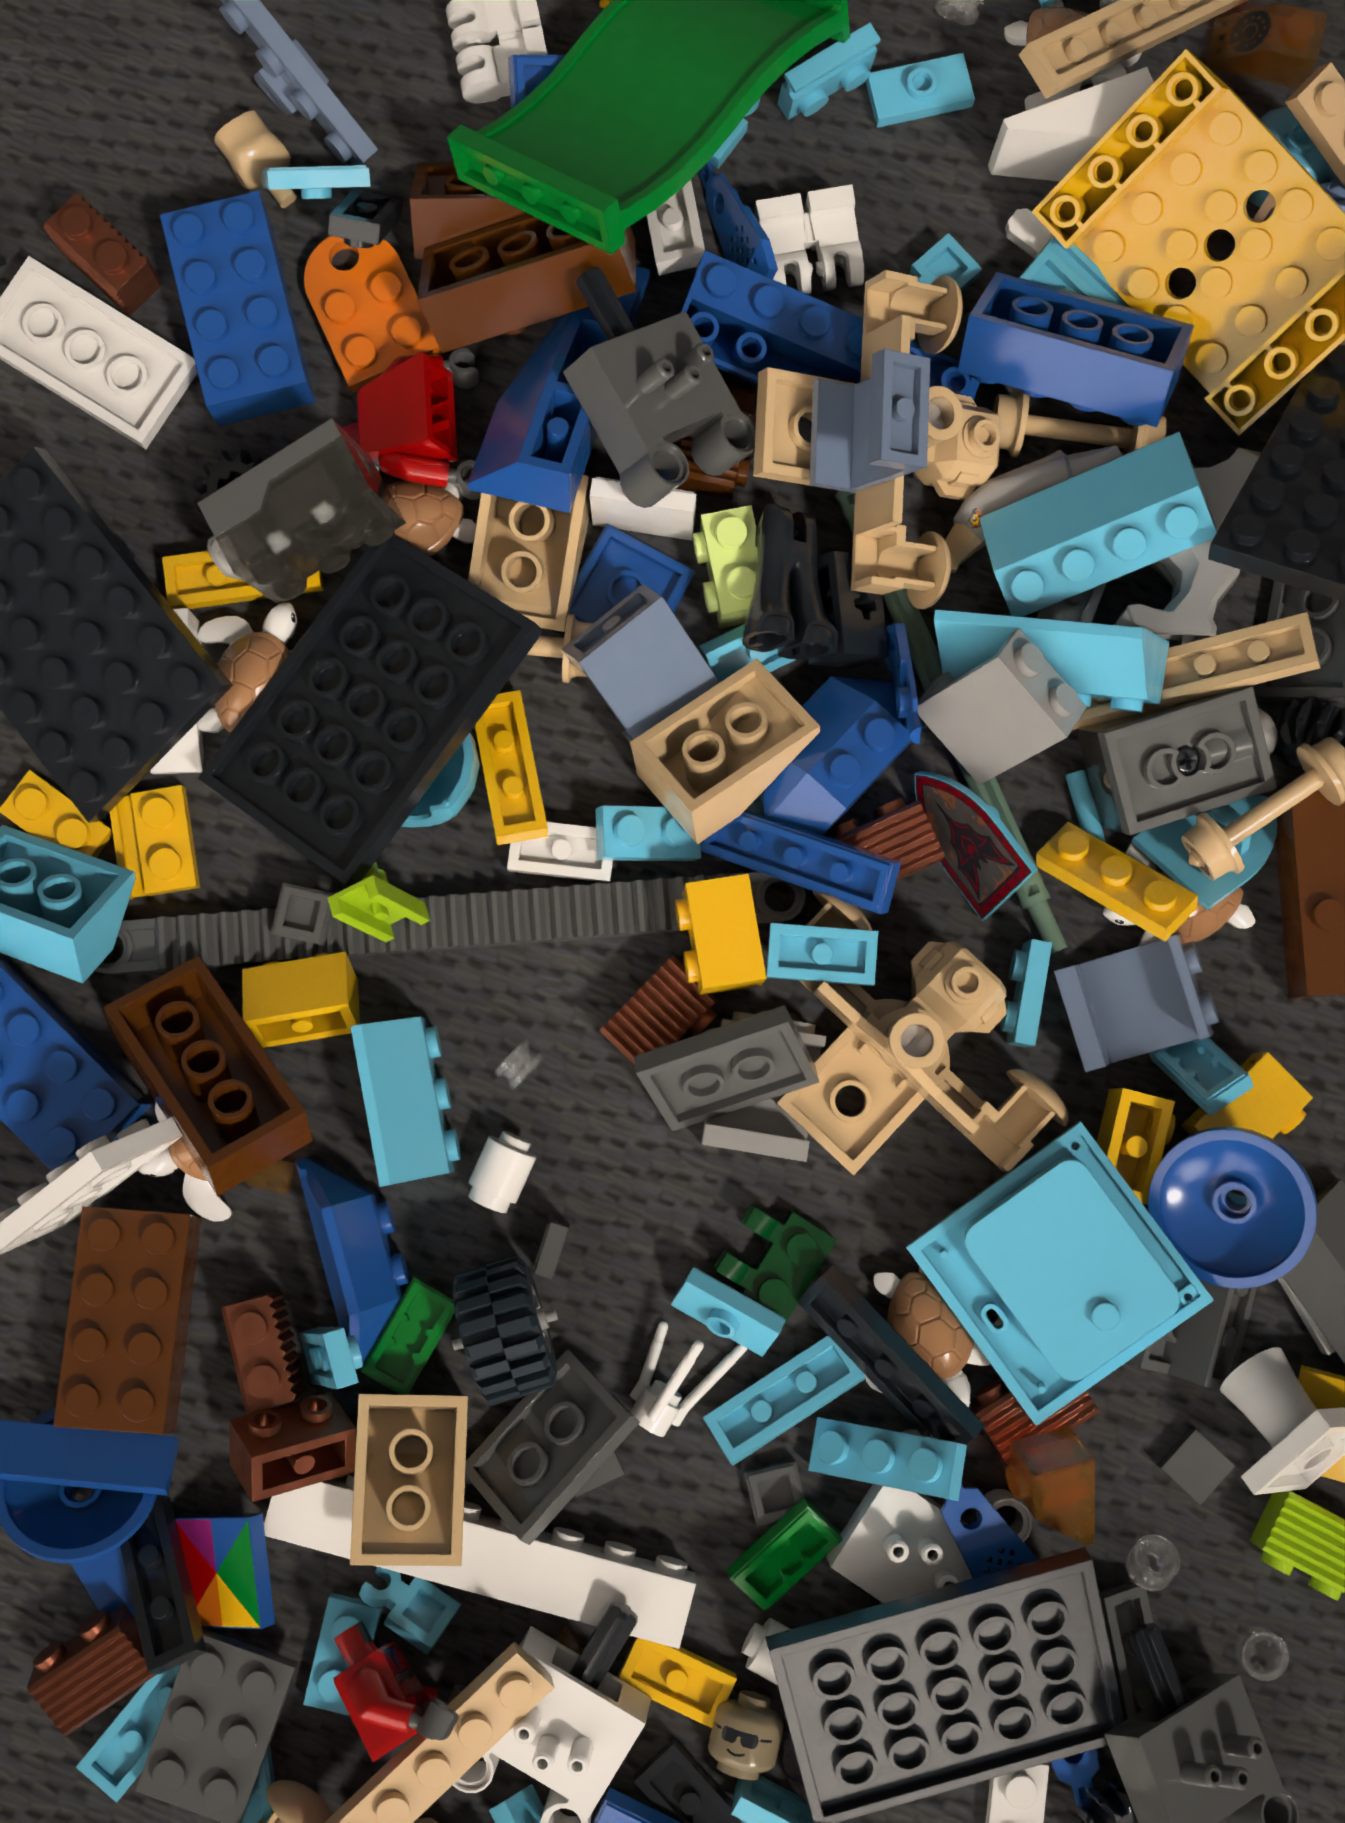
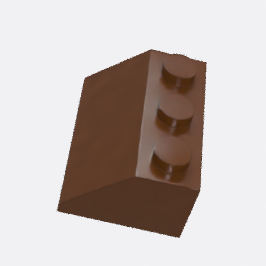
[409,162,528,259]

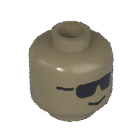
[708,1690,784,1780]

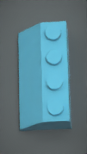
[979,432,1218,617]
[934,610,1169,713]

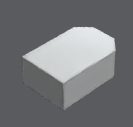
[1005,208,1053,258]

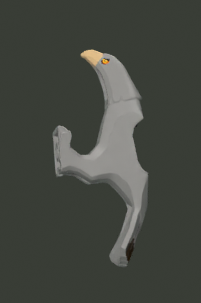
[945,446,1261,648]

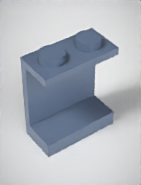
[810,349,930,493]
[562,584,720,742]
[1054,934,1219,1072]

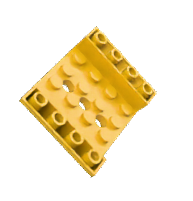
[1032,49,1345,436]

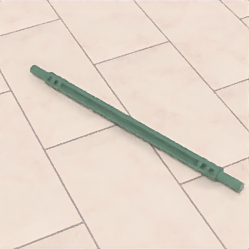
[835,490,1068,954]

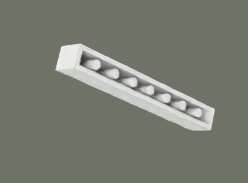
[264,1472,696,1649]

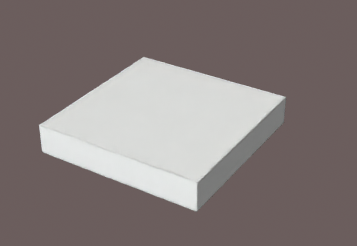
[590,477,697,541]

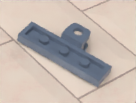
[219,0,378,166]

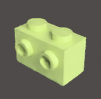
[692,505,758,628]

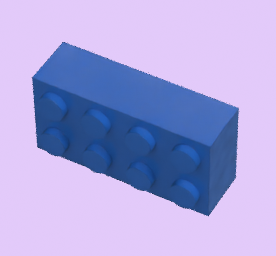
[160,191,316,426]
[957,272,1194,427]
[0,959,153,1171]

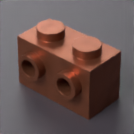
[229,1392,356,1502]

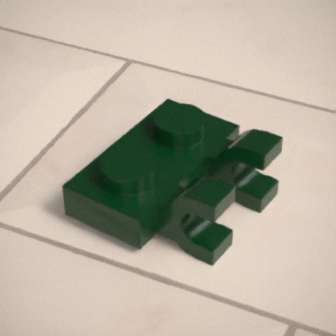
[713,1204,837,1329]

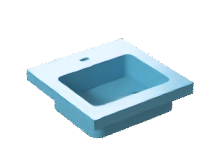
[906,1121,1214,1426]

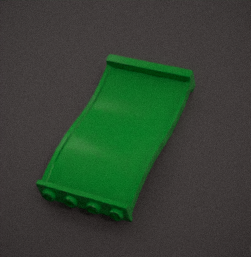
[447,0,850,255]

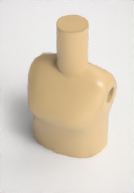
[214,110,297,208]

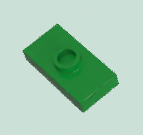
[360,1277,455,1395]
[727,1498,843,1611]

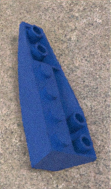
[678,250,980,400]
[468,266,651,513]

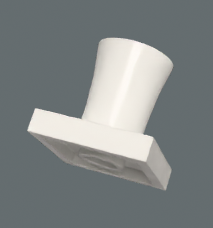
[1220,1347,1345,1495]

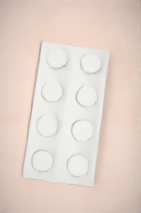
[0,256,198,449]
[0,1117,183,1255]

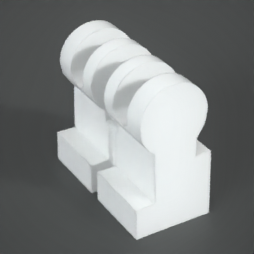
[446,0,548,104]
[754,184,864,294]

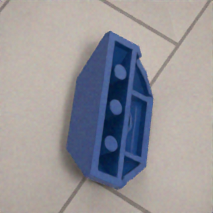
[762,676,927,836]
[295,1157,409,1363]

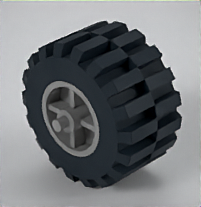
[452,1255,558,1406]

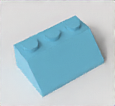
[0,825,136,984]
[350,1016,461,1187]

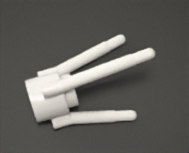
[629,1321,747,1437]

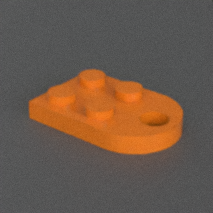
[304,236,442,393]

